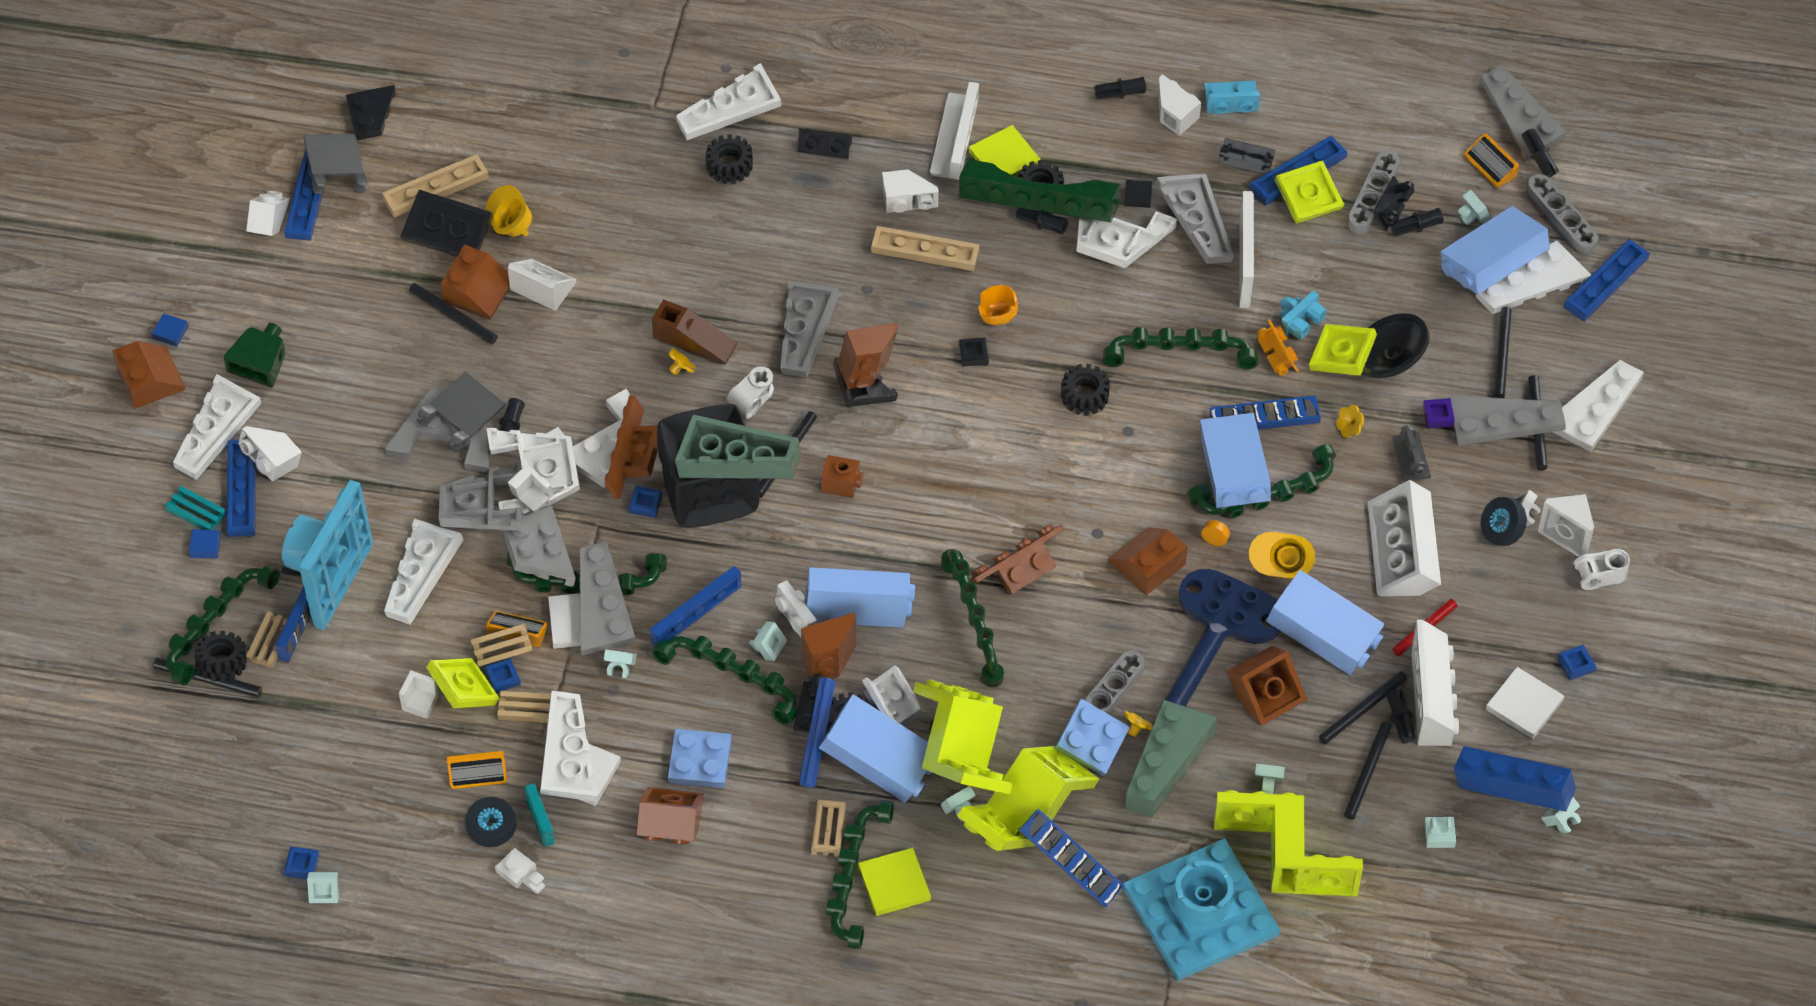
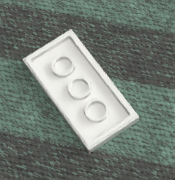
[1239,191,1254,308]

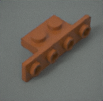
[605,395,658,499]
[969,524,1065,595]

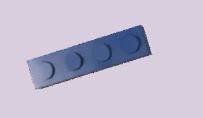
[1454,746,1576,812]

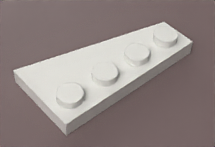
[676,63,781,140]
[1475,241,1591,314]
[1553,360,1644,452]
[173,374,261,480]
[384,519,463,625]
[540,691,598,802]

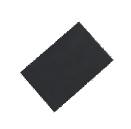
[400,189,493,257]

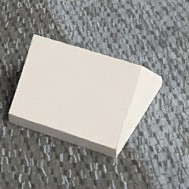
[508,259,577,311]
[1538,494,1594,557]

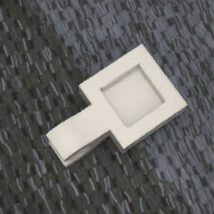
[495,848,546,894]

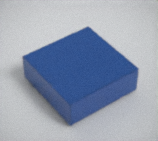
[152,313,189,347]
[629,486,662,518]
[189,529,221,558]
[1557,644,1596,681]
[484,658,521,693]
[284,847,319,879]

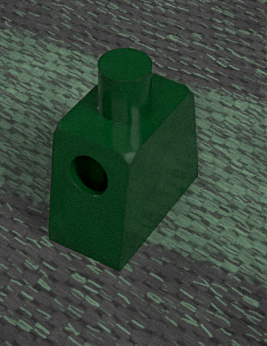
[224,323,285,388]

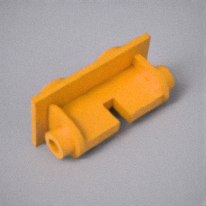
[1257,319,1299,376]

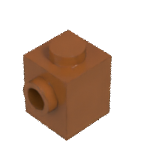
[821,455,864,498]

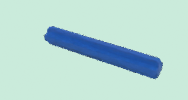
[799,678,836,788]

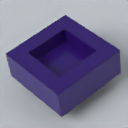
[1423,398,1455,429]

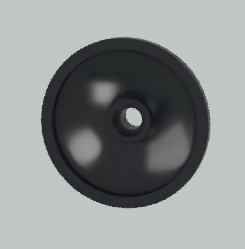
[1362,313,1430,378]

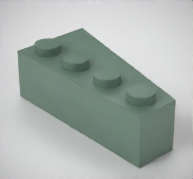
[675,415,802,479]
[1125,700,1218,818]

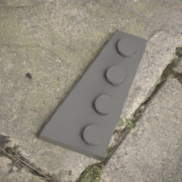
[1481,65,1566,162]
[1155,173,1234,264]
[780,281,840,378]
[1449,396,1566,446]
[580,541,635,656]

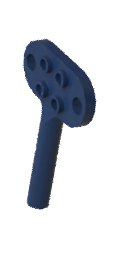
[1160,569,1281,708]

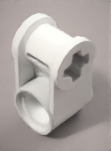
[726,366,774,419]
[1574,549,1630,590]

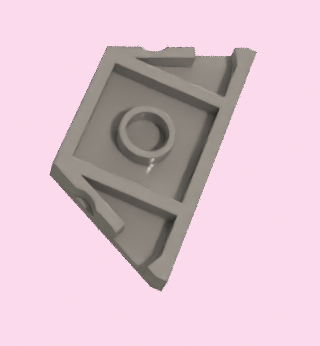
[503,506,575,586]

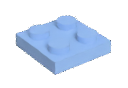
[1054,699,1130,777]
[668,729,732,789]

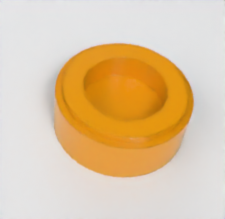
[1201,520,1230,546]

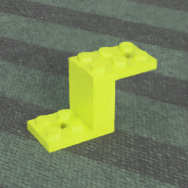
[913,679,1013,794]
[957,746,1100,851]
[1214,790,1363,896]

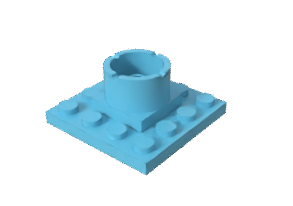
[282,480,374,631]
[1123,838,1280,981]

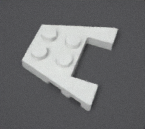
[1076,211,1178,268]
[546,389,630,488]
[486,428,580,517]

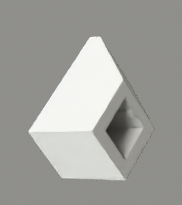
[1158,74,1201,136]
[882,169,939,213]
[246,191,290,236]
[238,426,302,482]

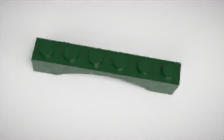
[959,159,1120,223]

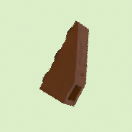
[652,299,737,365]

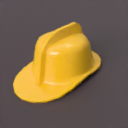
[485,185,532,237]
[1249,532,1315,579]

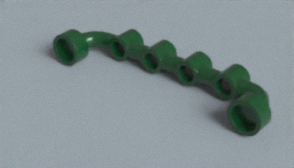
[1103,327,1259,370]
[1187,444,1336,519]
[941,549,1004,687]
[506,551,667,595]
[166,565,280,686]
[651,636,797,725]
[826,800,894,949]

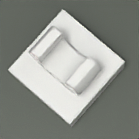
[1504,490,1541,526]

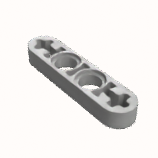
[1348,151,1400,235]
[1527,174,1598,254]
[1085,651,1144,714]

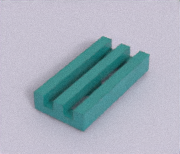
[165,486,227,530]
[524,783,555,847]

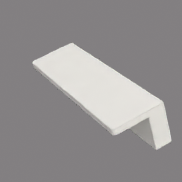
[930,82,979,180]

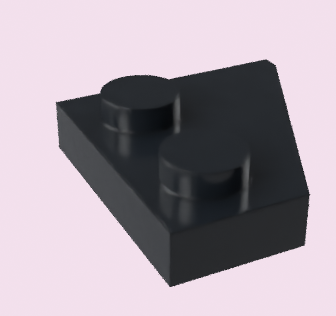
[346,85,396,140]
[833,358,898,407]

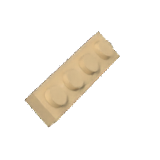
[382,154,489,217]
[871,226,980,271]

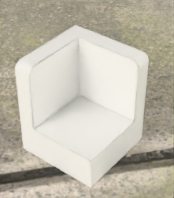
[508,464,554,512]
[399,671,439,719]

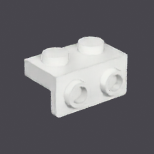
[775,580,817,637]
[862,666,925,726]

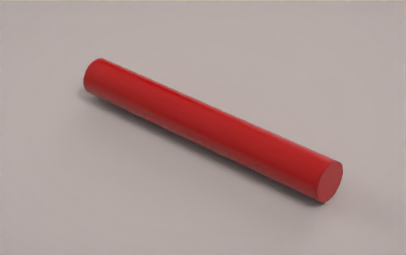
[1392,599,1458,656]

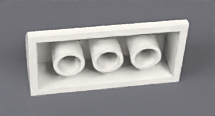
[1367,480,1441,597]
[1411,620,1459,746]

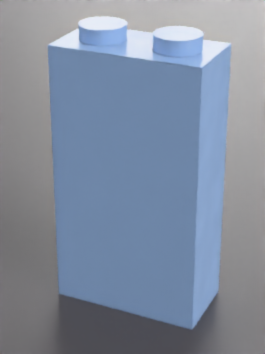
[1440,206,1550,295]
[1200,413,1271,508]
[805,567,915,628]
[1266,570,1385,676]
[819,694,931,803]

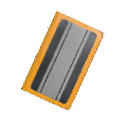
[1463,133,1519,189]
[486,611,548,648]
[447,751,507,789]

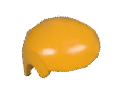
[978,284,1018,326]

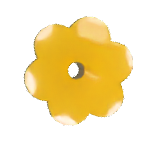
[668,348,696,375]
[1336,404,1364,438]
[1123,711,1153,737]

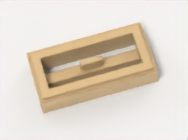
[246,611,287,669]
[471,624,533,667]
[497,691,551,723]
[811,799,846,857]

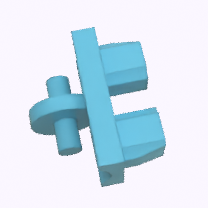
[1279,290,1327,340]

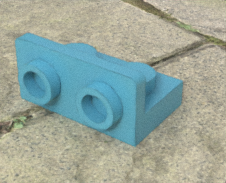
[1204,81,1260,114]

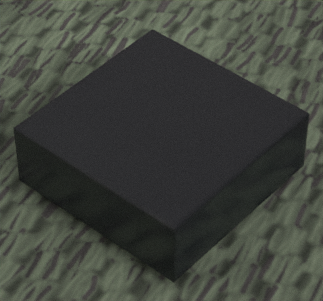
[1125,180,1152,208]
[959,337,989,367]

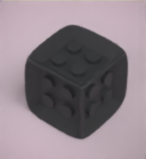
[657,404,759,528]

